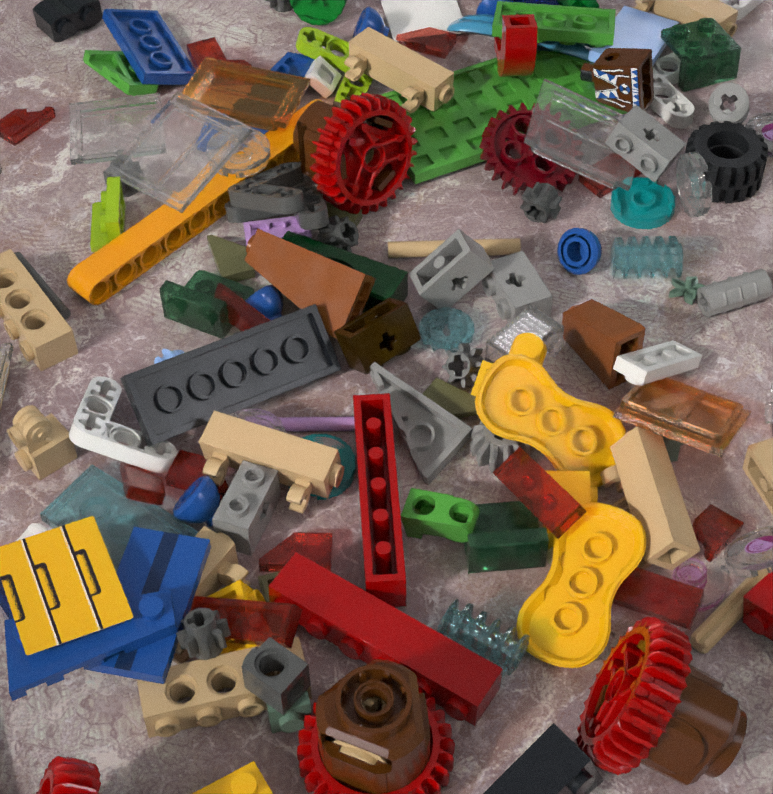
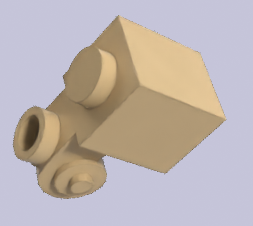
[7,405,78,480]

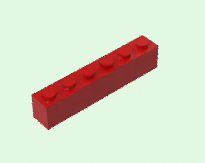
[353,393,406,607]
[268,552,503,726]

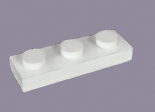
[613,340,702,386]

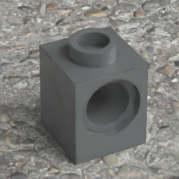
[241,637,311,715]

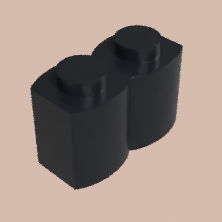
[32,0,103,42]

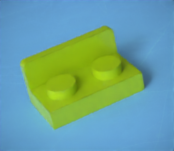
[90,176,126,252]

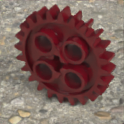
[479,103,583,196]

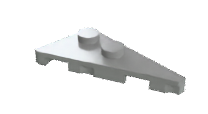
[370,362,473,485]

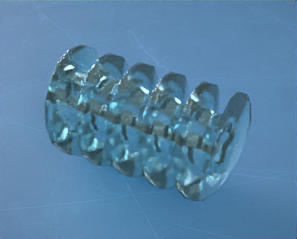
[611,236,683,279]
[437,599,530,677]

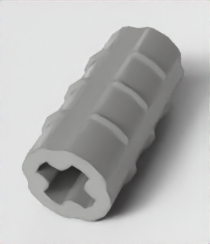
[696,268,773,317]

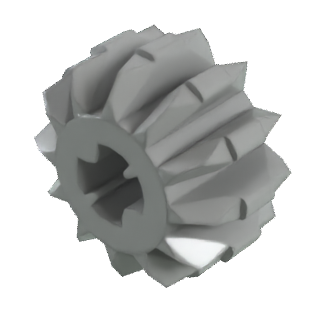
[470,421,532,475]

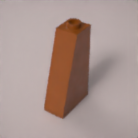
[245,228,376,338]

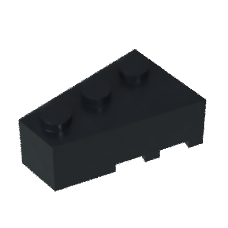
[483,723,603,794]

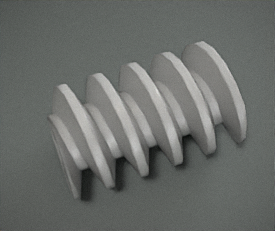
[708,82,750,124]

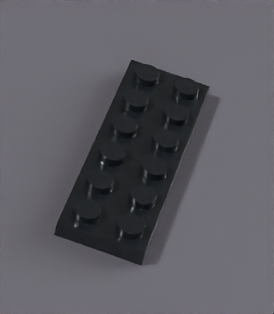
[120,304,342,447]

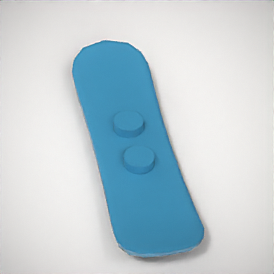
[447,14,594,63]

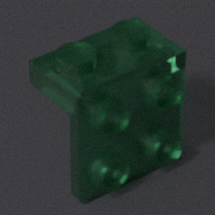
[661,18,741,92]
[159,270,255,339]
[464,500,549,574]

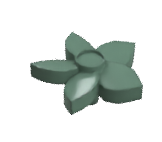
[669,276,705,305]

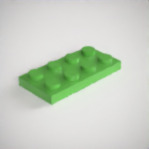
[492,1,616,48]

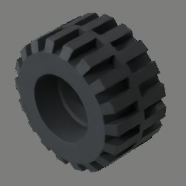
[682,121,768,204]

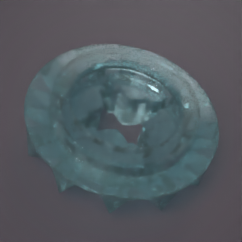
[419,307,474,351]

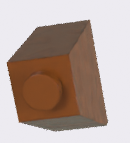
[561,299,646,390]

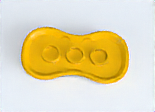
[475,354,626,487]
[516,502,647,668]

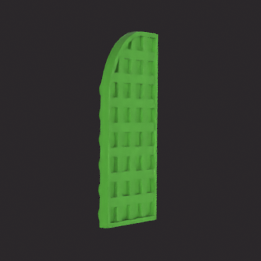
[380,51,628,184]

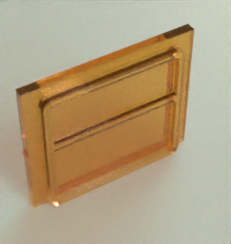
[177,57,310,131]
[613,377,752,458]

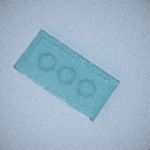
[40,464,199,570]

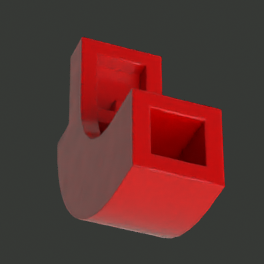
[494,14,538,77]

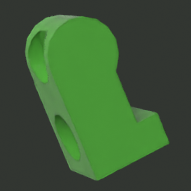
[401,488,480,543]

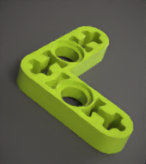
[295,27,373,103]

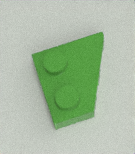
[83,50,158,97]

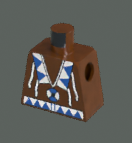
[580,48,654,112]

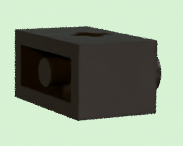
[334,297,422,374]

